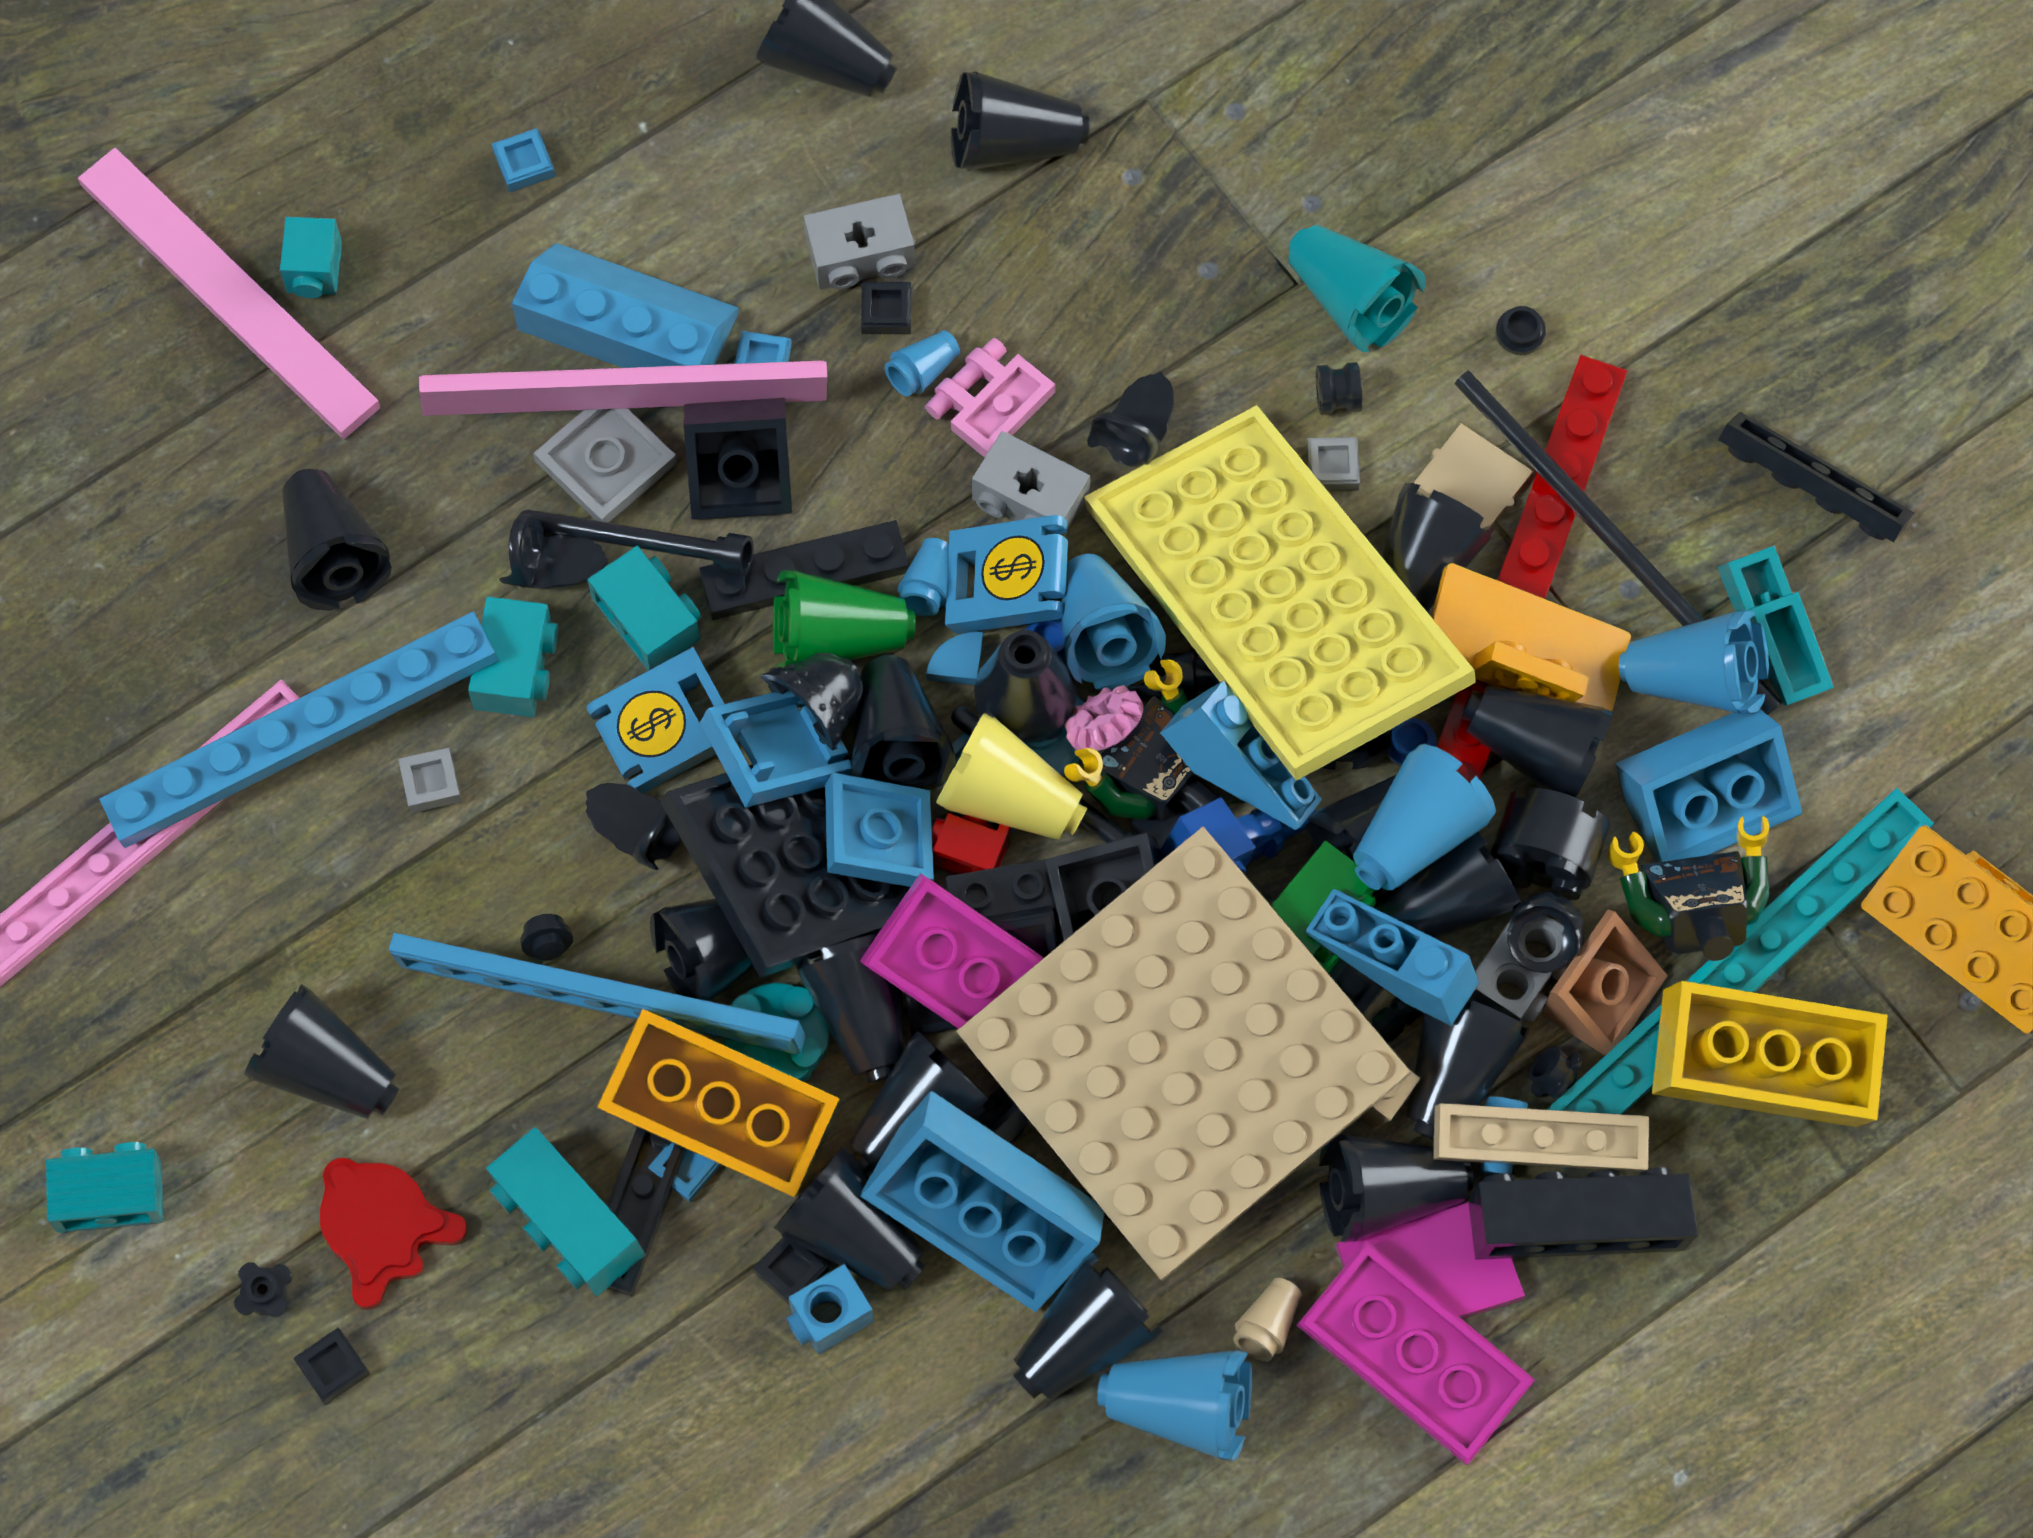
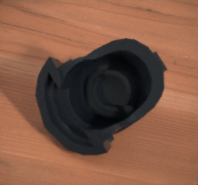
[760,653,863,751]

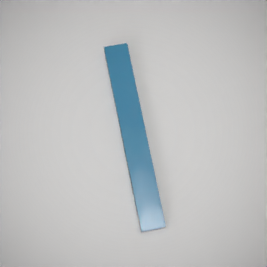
[388,933,806,1055]

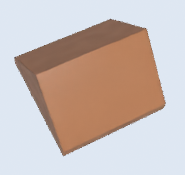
[1542,910,1668,1056]

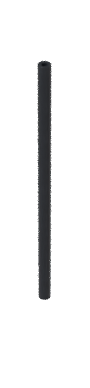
[1454,370,1782,715]

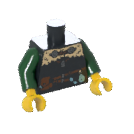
[1064,660,1220,821]
[1607,815,1770,961]

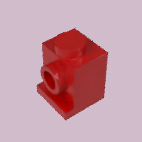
[932,813,1011,875]

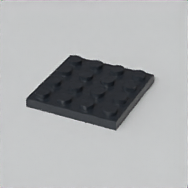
[660,753,910,978]

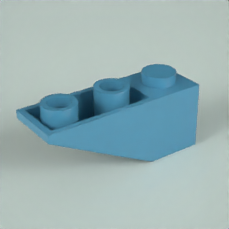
[1160,681,1322,830]
[1305,888,1479,1026]

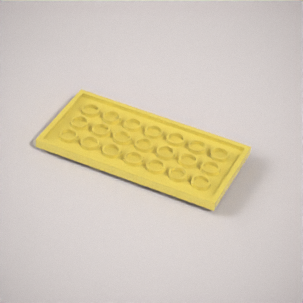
[1084,405,1476,781]

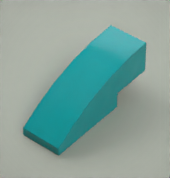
[1717,546,1834,706]

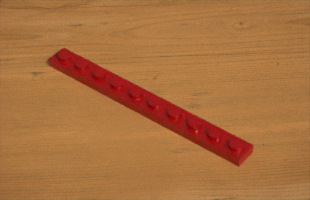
[1437,355,1628,783]

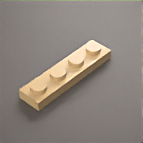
[1434,1103,1649,1172]

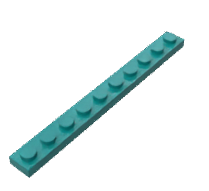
[1547,788,1934,1170]

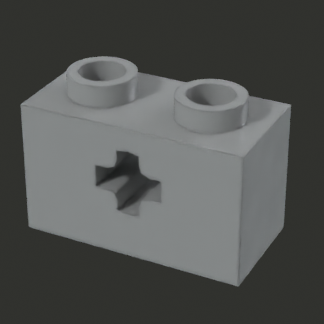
[803,194,915,290]
[972,431,1090,537]

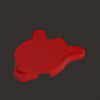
[320,1157,468,1310]

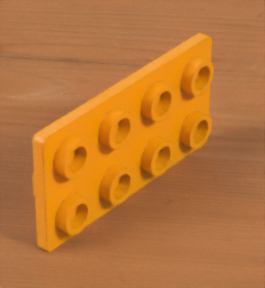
[1431,563,1631,711]
[1861,825,2033,1033]

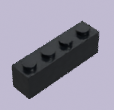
[1468,1167,1698,1260]

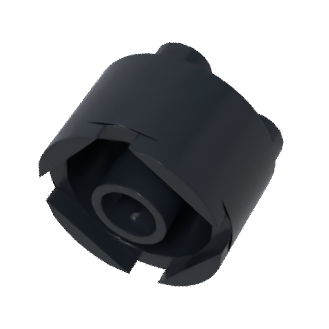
[1490,788,1610,900]

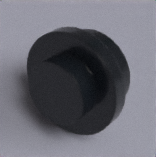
[1496,306,1546,355]
[520,914,573,961]

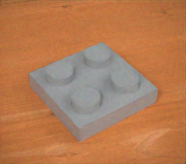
[533,408,677,523]

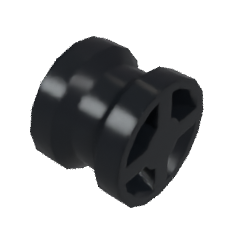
[1316,362,1362,415]

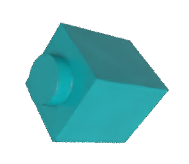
[280,217,342,298]

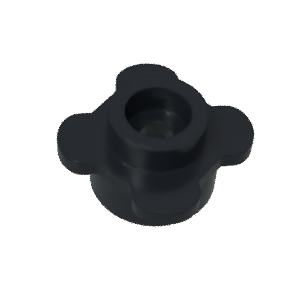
[1528,1047,1583,1098]
[234,1262,292,1318]

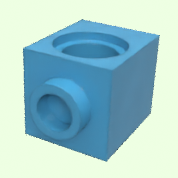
[786,1264,874,1355]

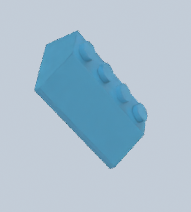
[512,243,739,368]
[861,1091,1104,1312]

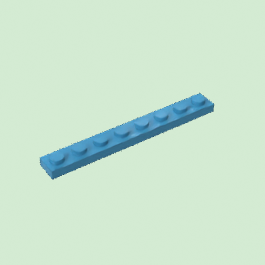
[99,611,499,848]

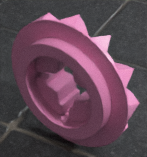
[1064,685,1144,751]

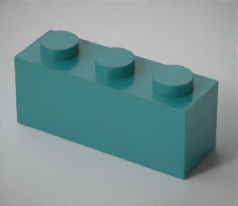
[486,1127,645,1298]

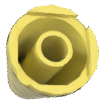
[936,713,1087,840]

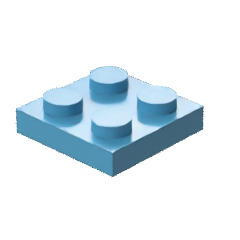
[825,773,933,887]

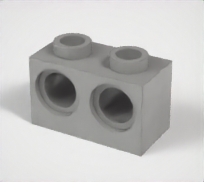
[1467,914,1572,1024]

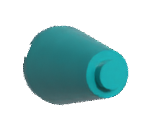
[1288,225,1426,352]

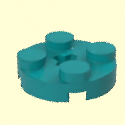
[723,983,830,1082]

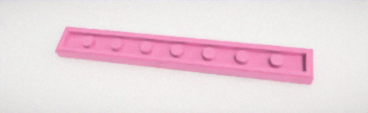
[78,147,381,440]
[419,361,827,416]
[0,679,299,987]

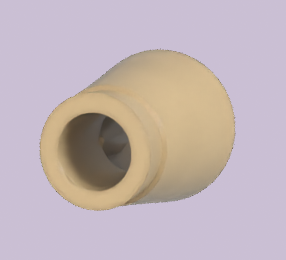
[1233,1278,1302,1361]

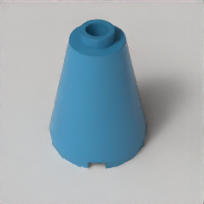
[1061,554,1166,690]
[1619,610,1769,714]
[1353,744,1496,890]
[1097,1350,1252,1461]

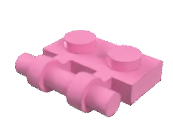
[925,338,1055,458]

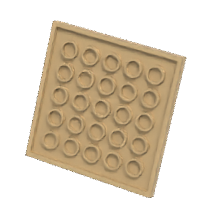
[956,827,1411,1281]

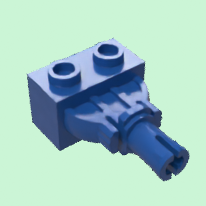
[1160,797,1316,874]

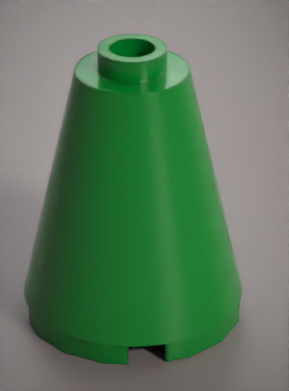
[772,570,916,667]

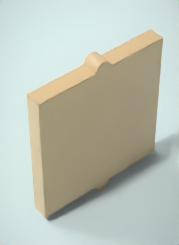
[1414,423,1533,528]

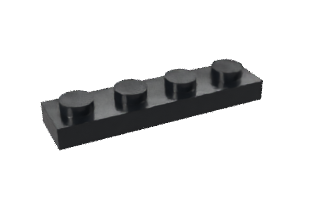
[1718,411,1914,543]
[699,520,909,620]

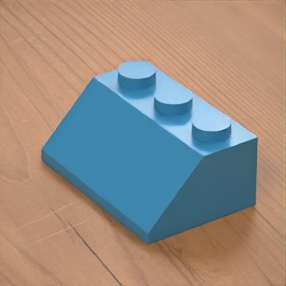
[1615,709,1803,863]

